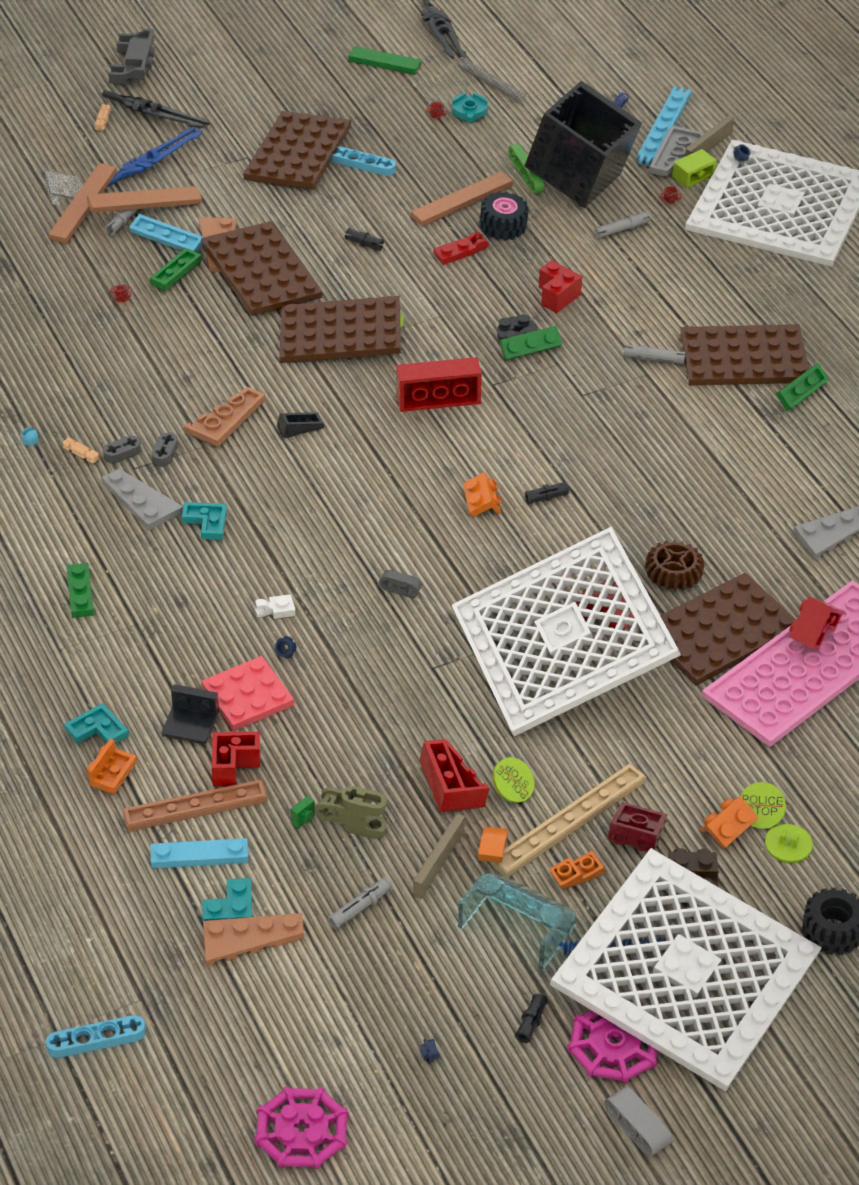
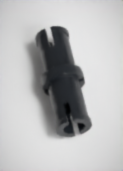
[345,228,384,251]
[525,481,569,504]
[515,993,548,1043]

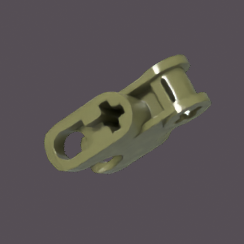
[315,786,387,839]

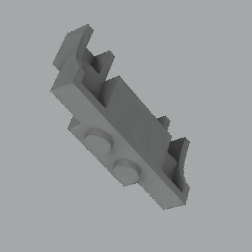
[108,29,155,85]

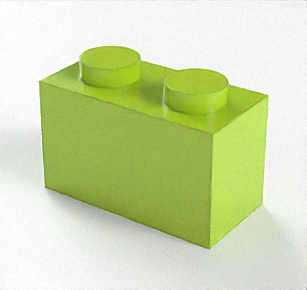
[672,149,717,188]

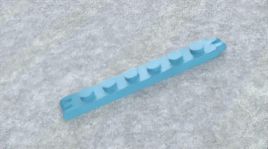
[637,86,692,167]

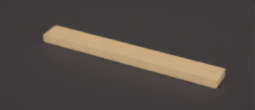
[490,763,646,878]

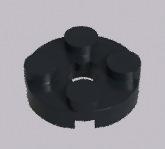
[497,314,537,341]

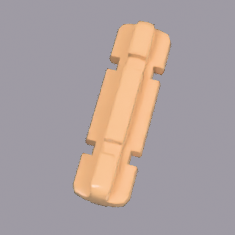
[94,104,111,131]
[63,437,99,464]

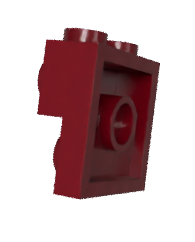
[607,802,668,851]

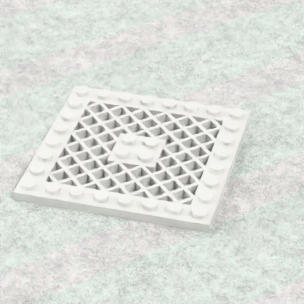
[685,140,859,267]
[452,527,681,736]
[550,848,822,1092]

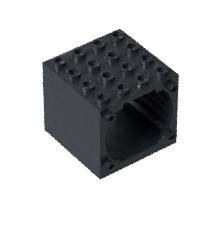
[524,80,642,208]

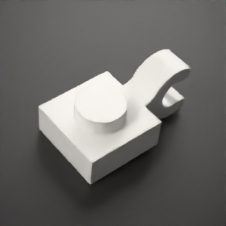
[255,594,295,619]

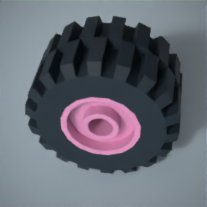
[479,192,529,240]

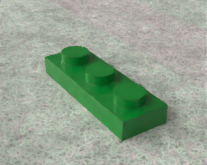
[150,248,202,291]
[499,326,562,360]
[776,363,829,411]
[66,563,94,618]

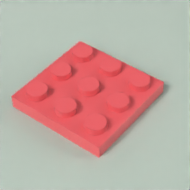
[201,656,294,731]

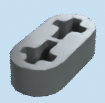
[152,433,178,467]
[103,436,141,463]
[379,570,422,598]

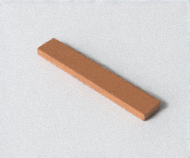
[49,163,117,244]
[411,171,513,226]
[87,186,202,213]
[122,779,267,832]

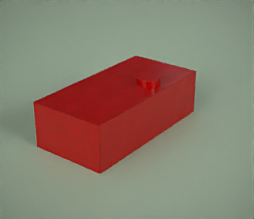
[396,357,482,412]

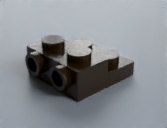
[668,848,719,895]

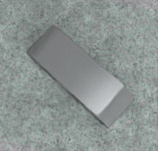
[604,1086,673,1157]

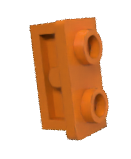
[463,472,502,517]
[87,739,137,795]
[700,796,759,849]

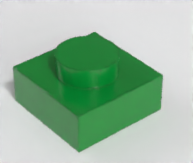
[290,796,315,829]

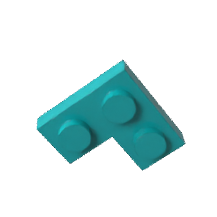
[182,502,227,540]
[64,703,129,744]
[202,878,252,921]

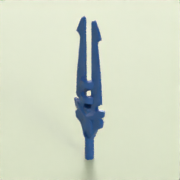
[107,127,203,187]

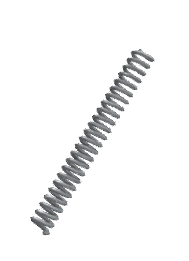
[458,57,526,103]

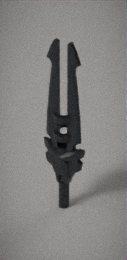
[421,0,466,59]
[102,90,210,128]

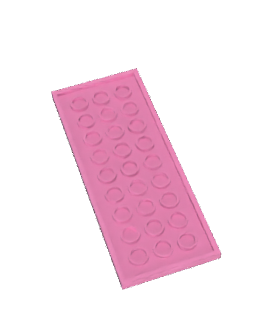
[702,580,859,747]

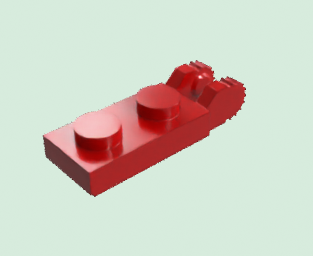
[433,232,489,265]

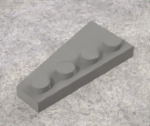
[649,125,705,177]
[101,469,183,530]
[794,506,859,560]

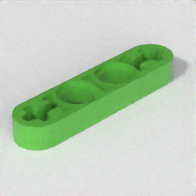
[508,144,544,194]

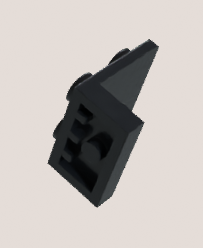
[162,684,219,744]

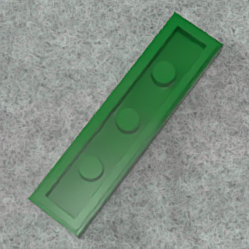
[348,46,421,75]

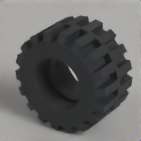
[802,887,859,955]

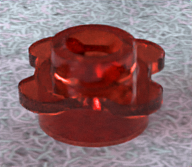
[426,101,447,118]
[659,186,682,204]
[110,284,132,302]

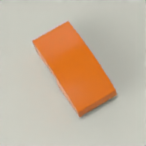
[478,826,508,863]
[549,851,605,889]

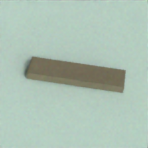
[685,115,734,157]
[413,814,465,899]

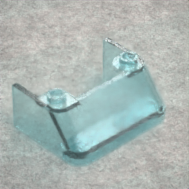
[458,873,576,970]

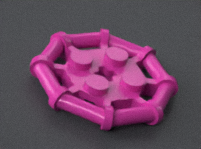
[567,1010,658,1084]
[254,1086,349,1169]

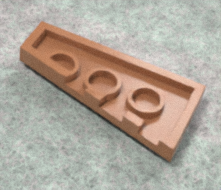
[199,217,237,272]
[184,387,265,447]
[203,913,304,967]

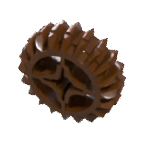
[645,540,705,591]

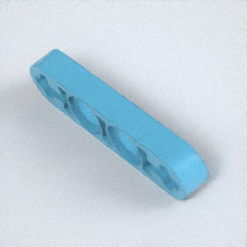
[331,146,396,176]
[46,1015,146,1058]

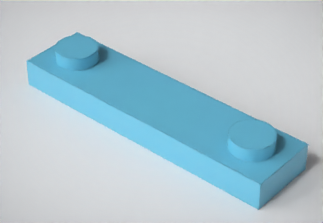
[129,214,203,252]
[151,838,248,869]

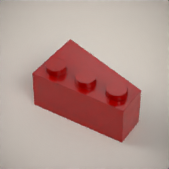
[419,739,490,812]

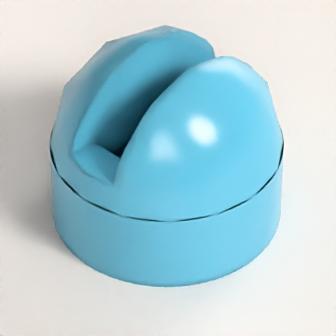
[21,427,39,446]

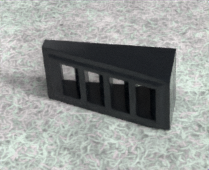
[277,412,325,437]

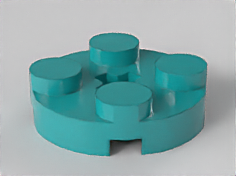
[452,93,488,123]

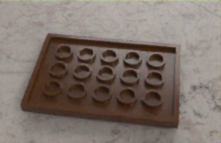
[243,111,351,189]
[201,221,323,316]
[279,296,401,363]
[680,324,809,386]
[641,572,795,686]

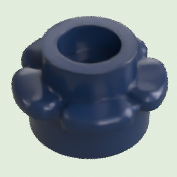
[733,144,751,162]
[275,636,297,658]
[419,1038,439,1063]

